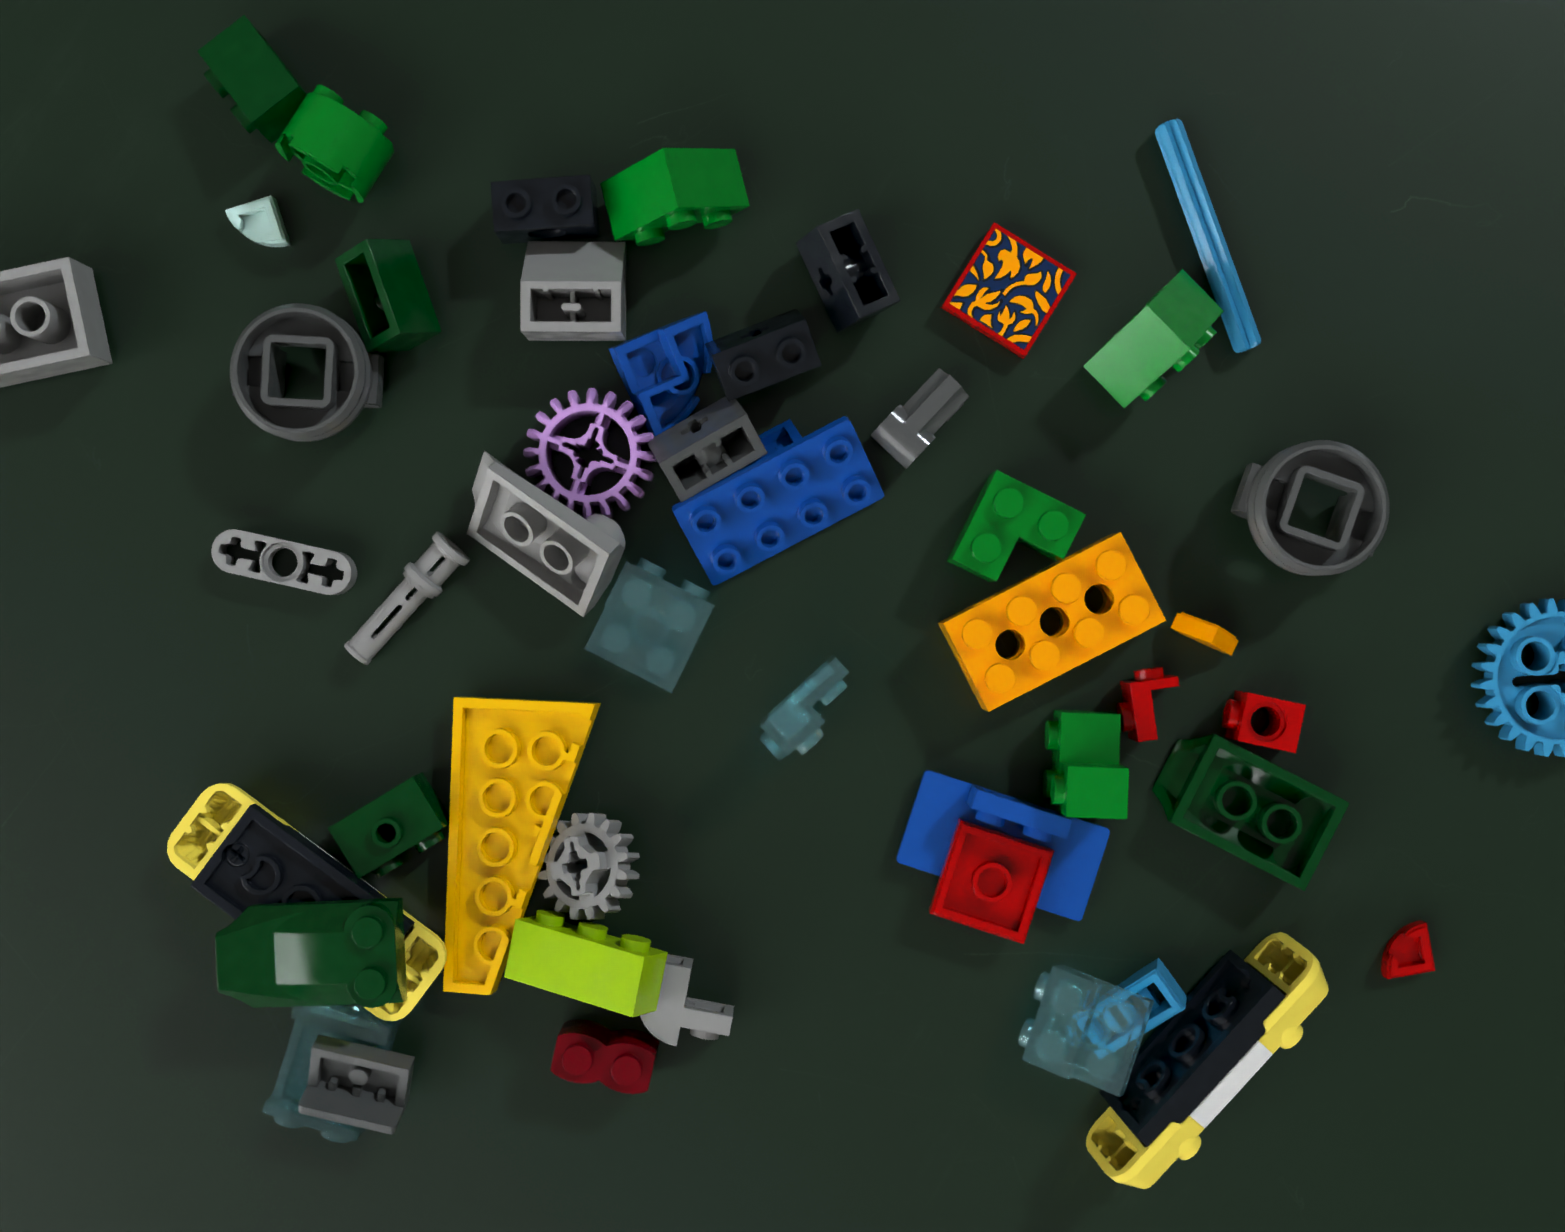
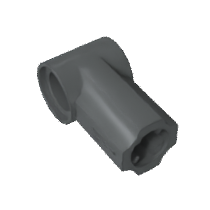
[871,368,970,469]

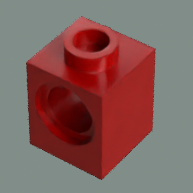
[1222,690,1306,753]

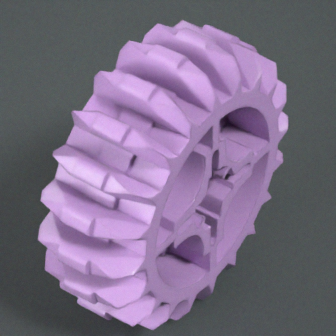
[523,388,657,519]

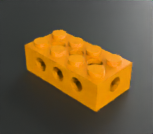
[938,532,1166,712]

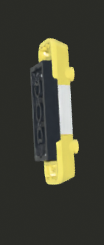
[167,783,447,1021]
[1086,932,1329,1189]

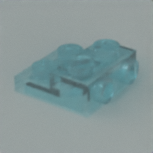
[584,557,716,693]
[760,655,849,761]
[1018,965,1154,1097]

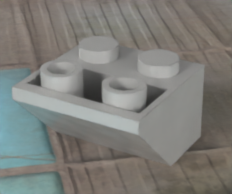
[520,241,627,341]

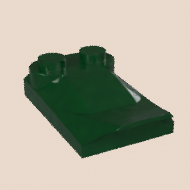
[1152,734,1350,891]
[215,898,407,1008]

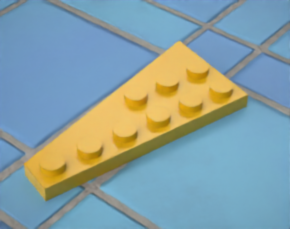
[443,696,601,995]

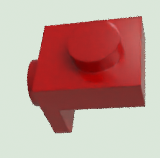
[1117,667,1180,742]

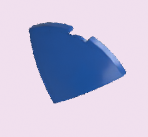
[608,311,713,437]

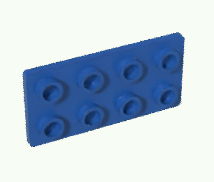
[672,416,884,585]
[896,770,1110,921]

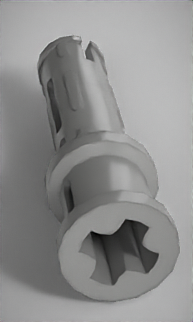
[344,531,470,665]

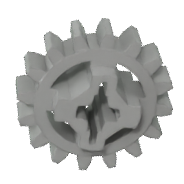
[538,813,640,920]

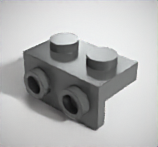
[298,1034,415,1134]

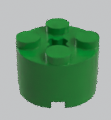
[275,84,394,203]

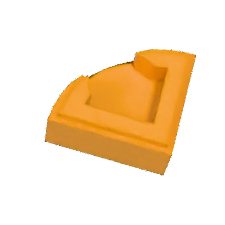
[1170,612,1239,656]

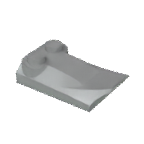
[467,451,626,617]

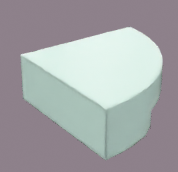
[225,195,291,247]

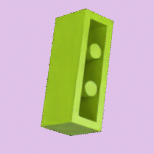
[504,910,668,1018]

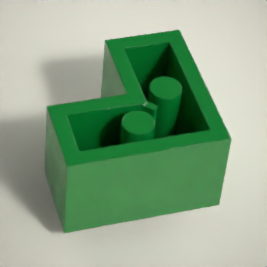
[600,148,750,246]
[1083,269,1224,408]
[947,470,1086,582]
[1043,710,1129,819]

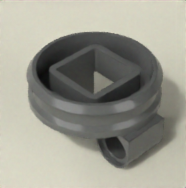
[230,303,385,442]
[1230,440,1390,576]

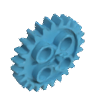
[1471,598,1565,757]

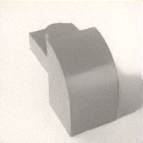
[640,954,734,1047]

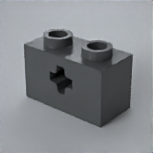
[647,396,767,503]

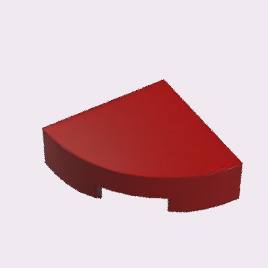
[1381,920,1435,979]

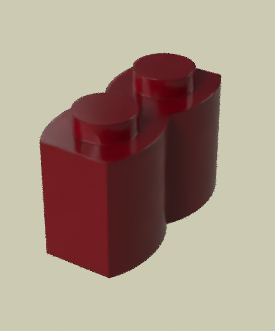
[550,1019,659,1094]

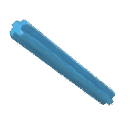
[1155,119,1261,353]

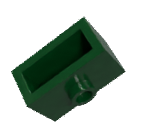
[197,15,307,144]
[334,239,442,352]
[328,772,449,879]

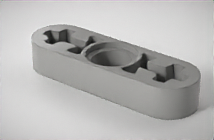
[211,529,357,595]

